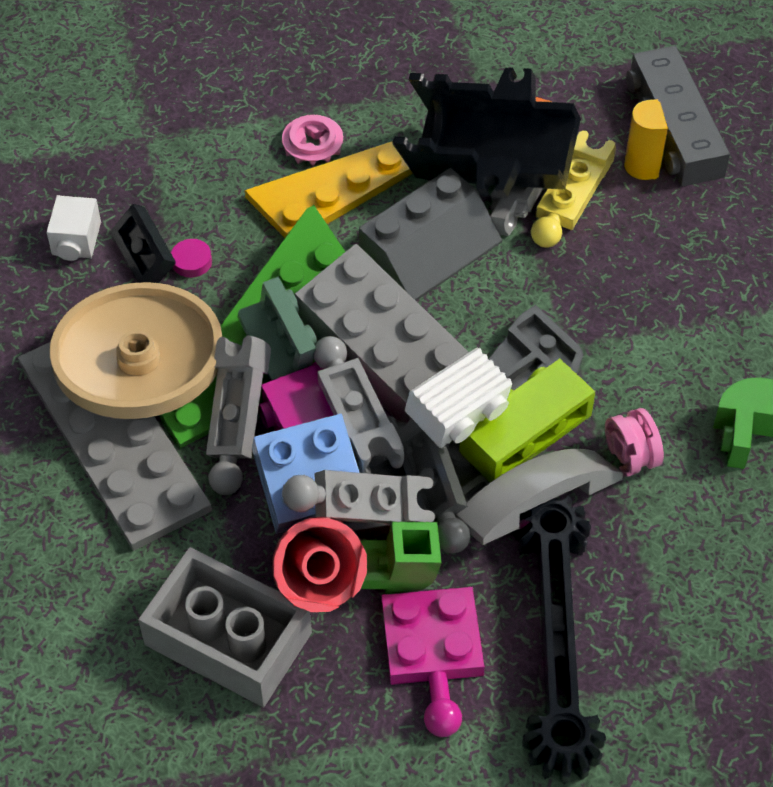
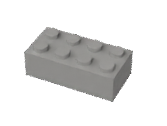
[295,244,469,422]

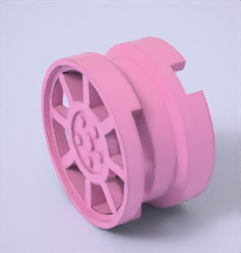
[605,408,664,477]

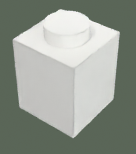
[47,195,101,261]

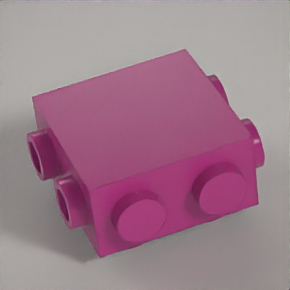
[258,362,333,431]

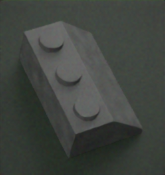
[359,168,502,301]

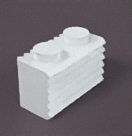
[404,348,512,448]

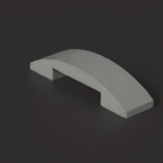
[456,449,623,545]

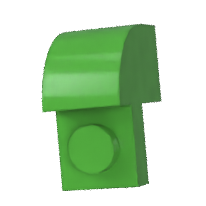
[713,378,773,469]
[360,522,442,594]

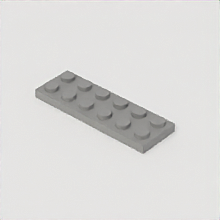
[18,342,212,551]

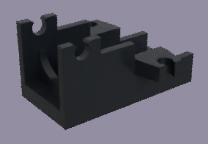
[392,68,581,198]

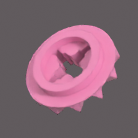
[282,115,344,167]

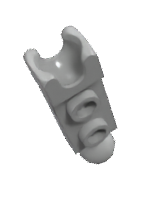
[206,335,271,495]
[313,336,404,474]
[282,470,435,526]

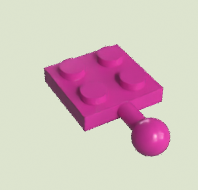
[381,587,485,737]

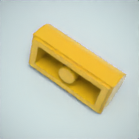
[624,99,668,180]

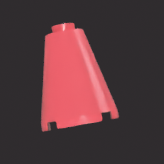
[272,517,367,612]

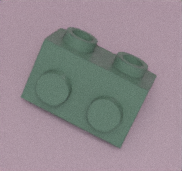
[237,276,317,381]

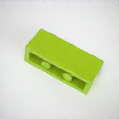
[459,358,596,483]

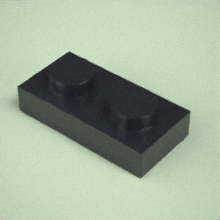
[110,204,176,283]

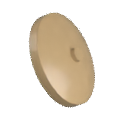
[50,282,222,419]

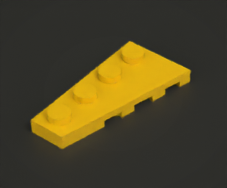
[245,141,413,238]

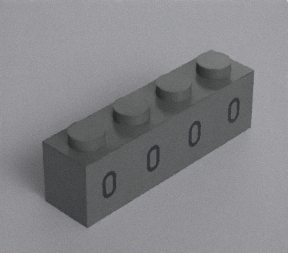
[626,45,730,187]

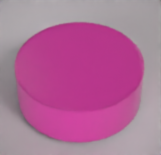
[171,239,212,278]

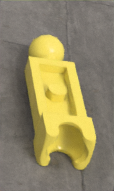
[531,131,616,248]

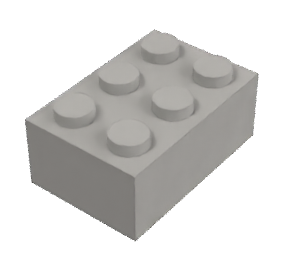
[138,547,312,708]

